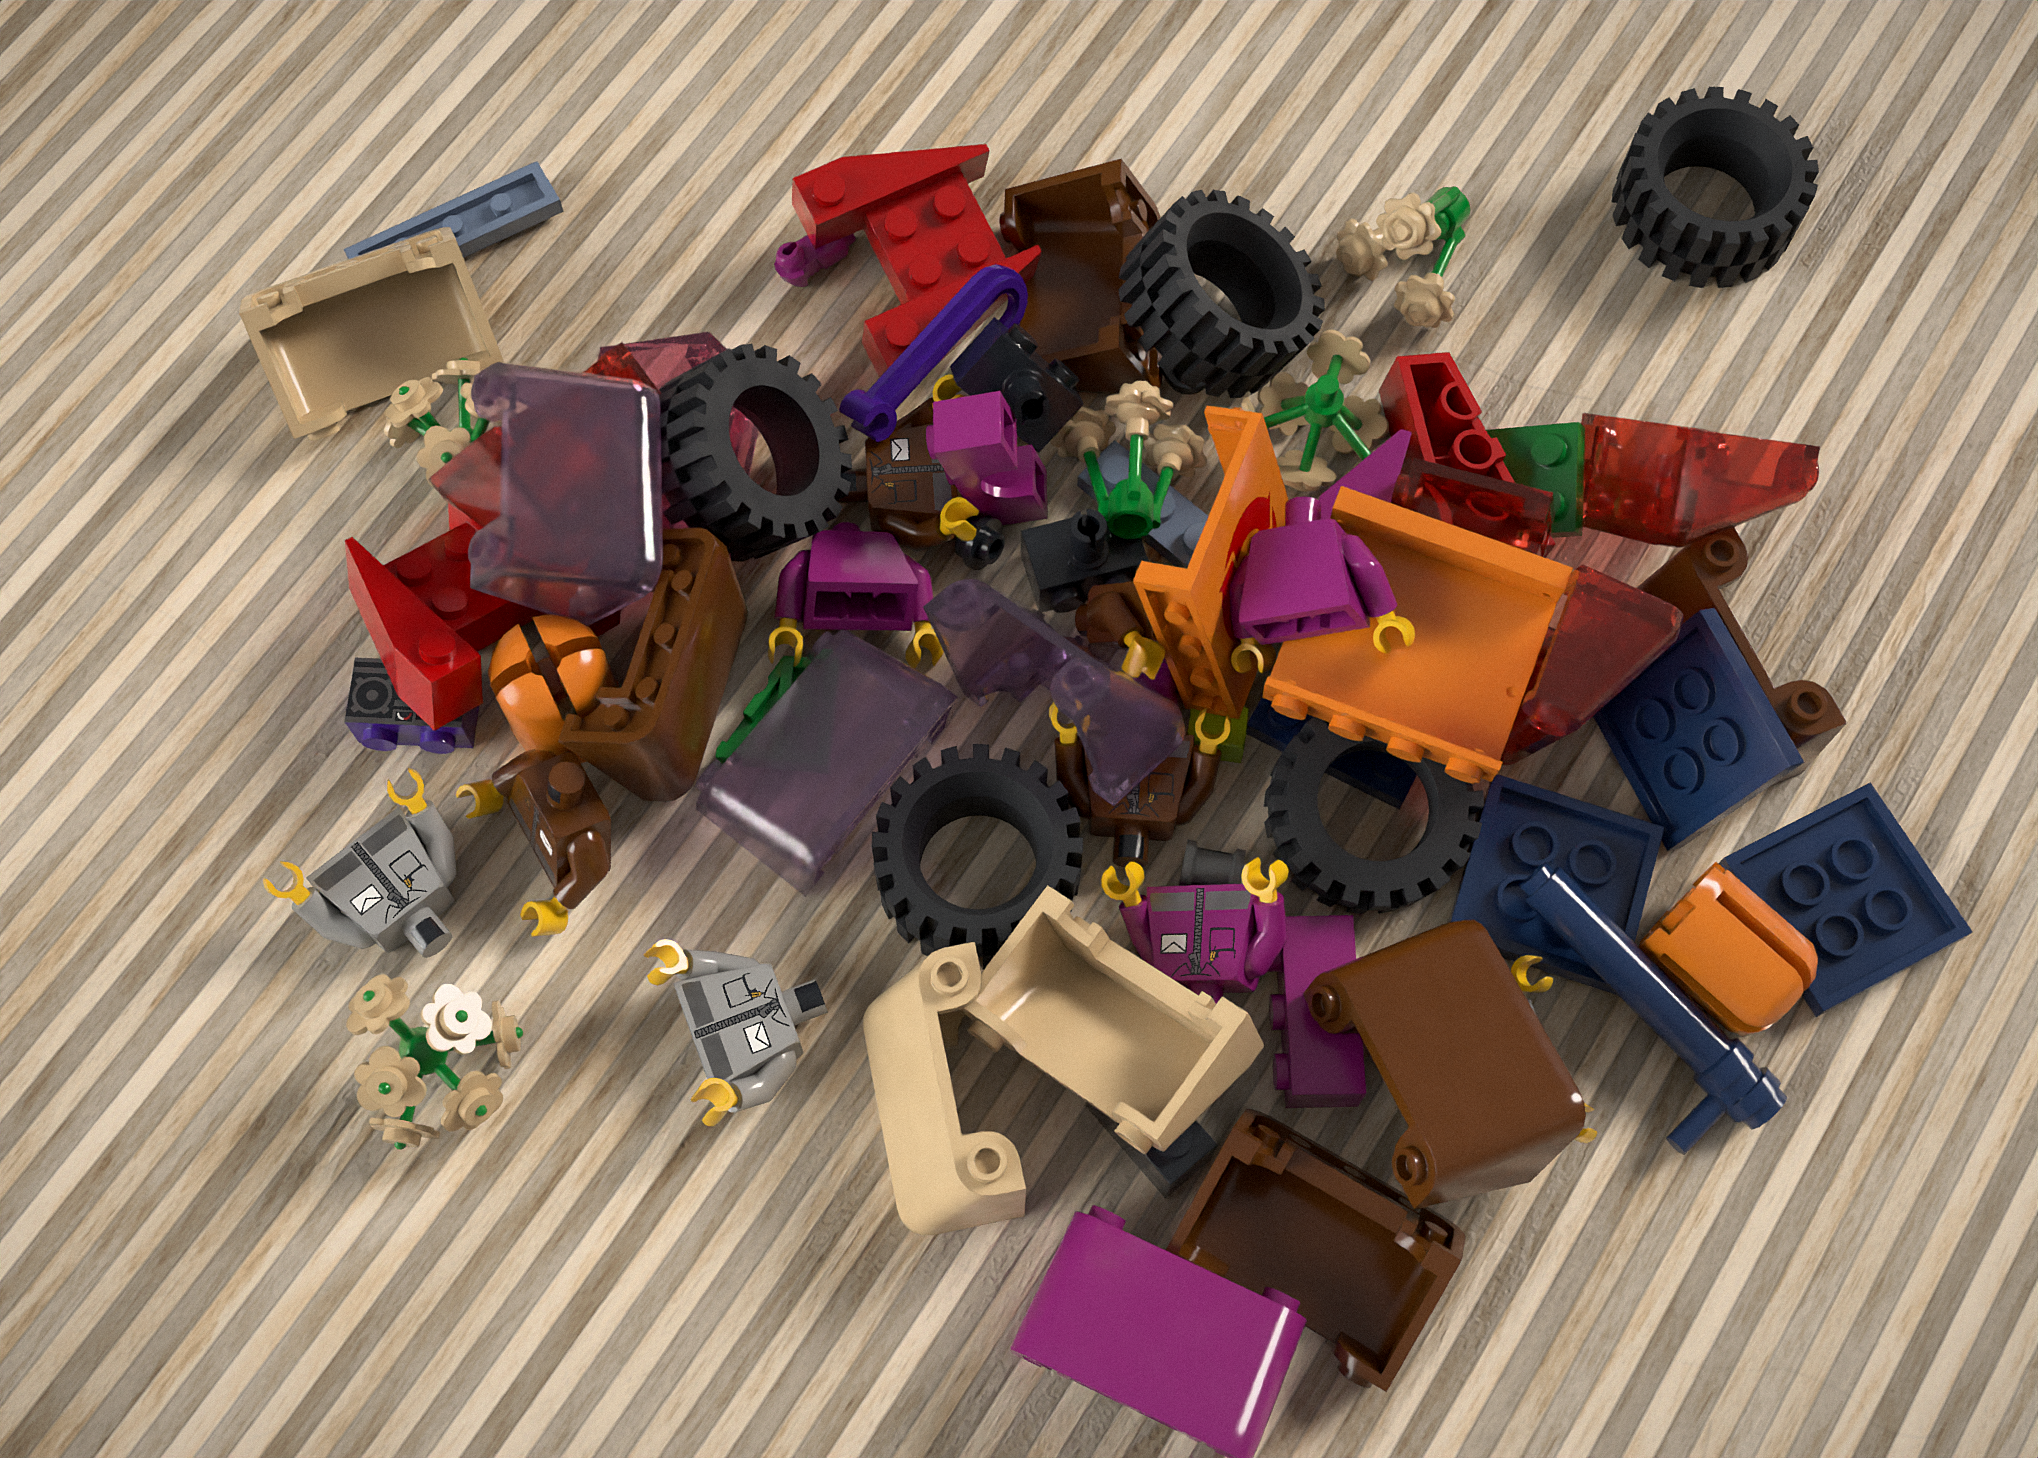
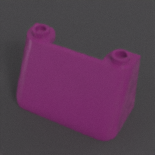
[1010,1205,1307,1458]

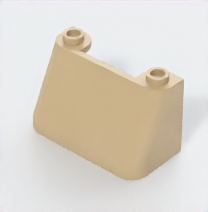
[239,227,505,441]
[962,885,1264,1154]
[863,942,1026,1235]

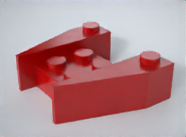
[792,144,1042,378]
[345,484,621,731]

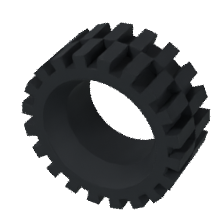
[1611,86,1819,288]
[1118,189,1325,399]
[641,344,852,562]
[1264,717,1484,914]
[872,744,1083,969]

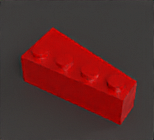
[1379,352,1556,558]

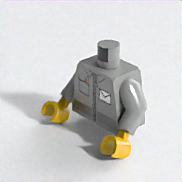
[263,768,457,958]
[644,939,828,1126]

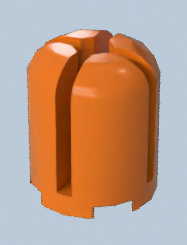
[488,614,620,763]
[1639,862,1818,1037]

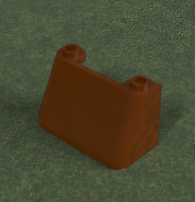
[999,158,1163,393]
[1604,521,1847,786]
[558,528,748,802]
[1302,919,1586,1209]
[1166,1109,1466,1392]

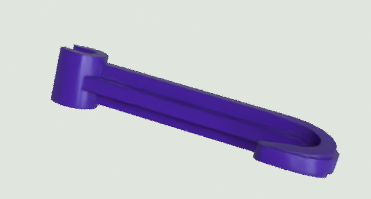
[839,264,1028,442]

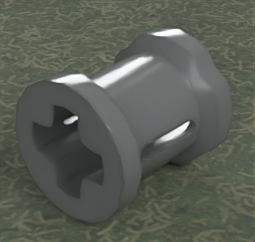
[1179,839,1246,886]

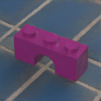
[926,391,1048,526]
[1267,915,1367,1108]

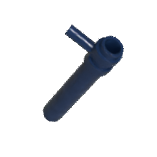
[1520,862,1787,1155]

